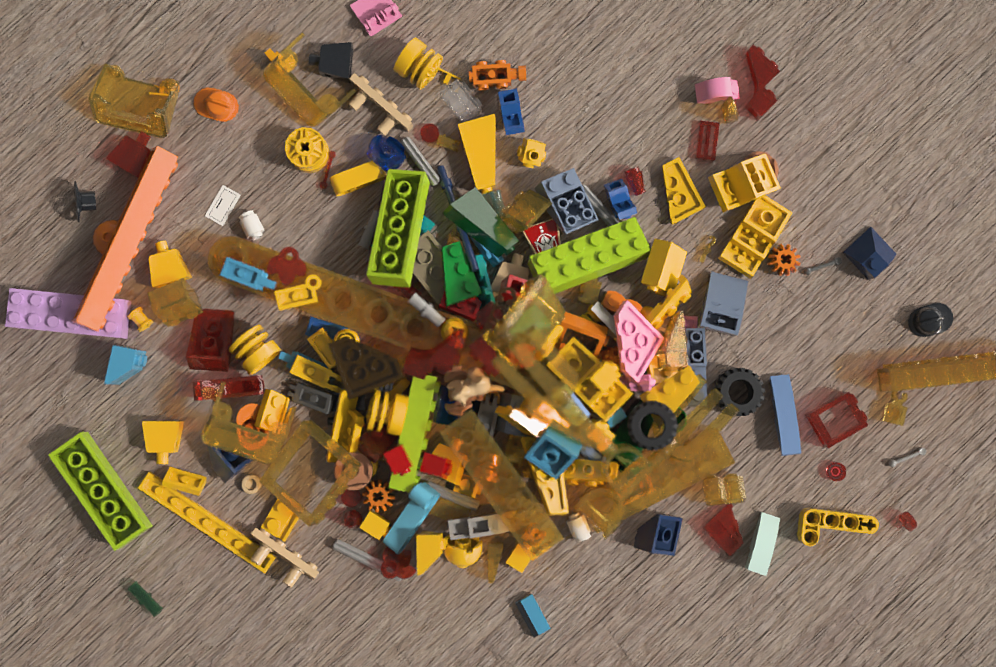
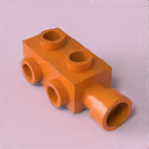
[469,60,526,90]

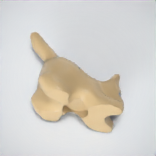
[447,367,504,407]

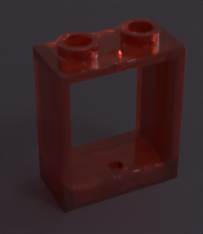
[805,392,869,448]

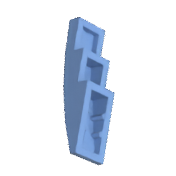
[769,374,801,456]

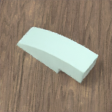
[745,512,780,576]

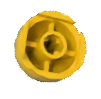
[444,534,482,568]

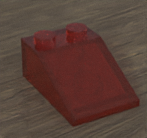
[186,308,235,372]

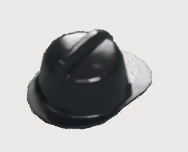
[908,303,953,337]

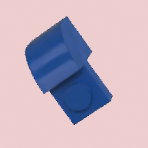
[498,88,525,135]
[604,178,637,220]

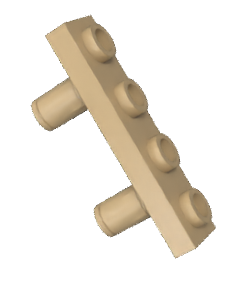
[348,73,413,136]
[250,528,319,588]

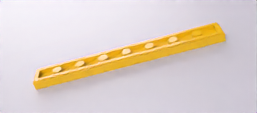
[138,472,277,573]

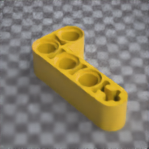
[797,508,879,546]

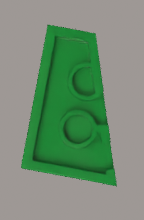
[441,241,482,308]

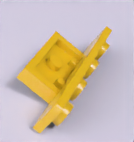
[326,389,364,462]
[563,459,619,488]

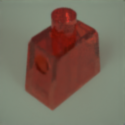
[106,131,151,178]

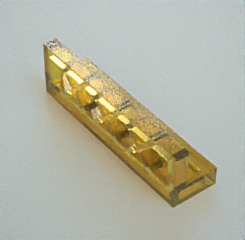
[521,393,605,449]

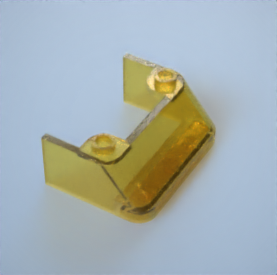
[263,33,356,127]
[201,382,297,464]

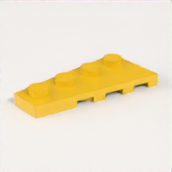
[520,437,569,515]

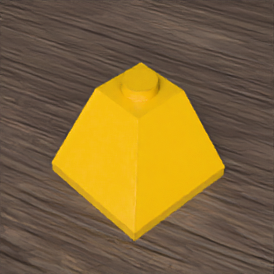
[416,531,446,575]

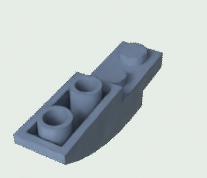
[684,328,708,407]

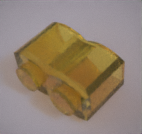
[702,473,746,506]

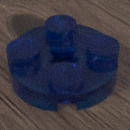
[367,135,406,172]

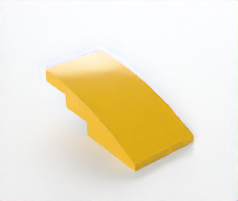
[718,195,792,279]
[546,337,633,422]

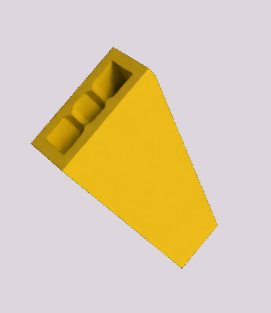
[458,114,496,194]

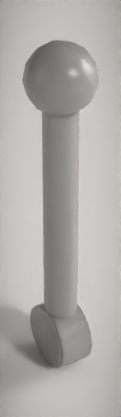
[889,448,926,467]

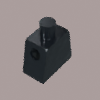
[309,42,354,83]

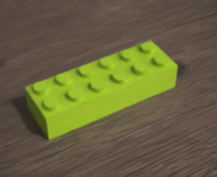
[367,169,430,288]
[528,217,651,298]
[389,372,441,493]
[49,432,153,551]

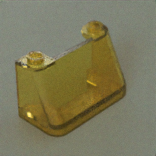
[88,64,180,138]
[483,274,565,370]

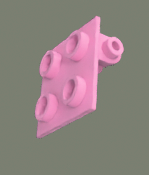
[350,0,402,37]

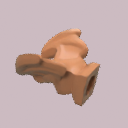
[444,366,483,416]

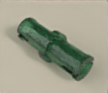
[127,581,164,617]

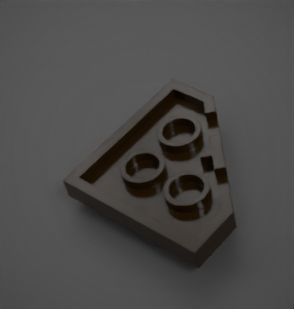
[329,337,405,400]

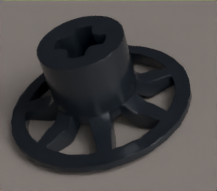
[74,181,96,222]

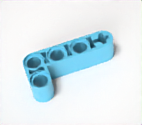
[383,482,441,554]

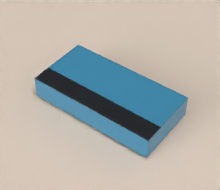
[515,594,551,638]

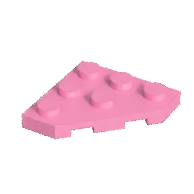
[614,300,664,383]

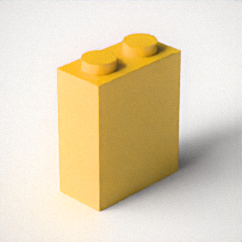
[641,238,687,297]

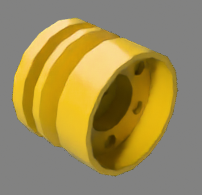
[393,38,443,90]
[285,127,330,173]
[229,324,281,375]
[366,389,409,436]

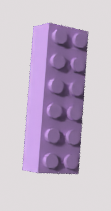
[5,288,132,339]

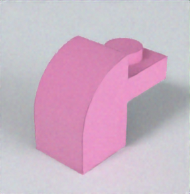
[695,77,740,104]

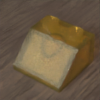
[499,189,552,234]

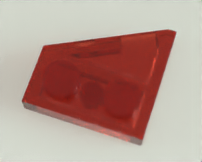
[702,502,744,556]

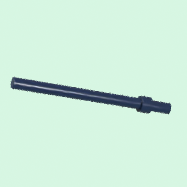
[437,165,479,272]

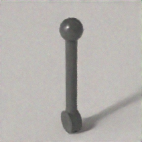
[804,257,842,275]

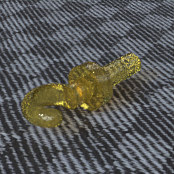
[699,235,716,263]

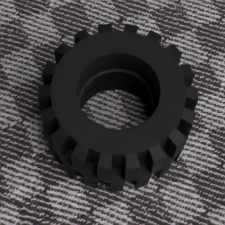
[713,368,765,416]
[627,401,677,451]

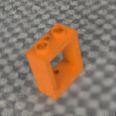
[550,312,610,361]

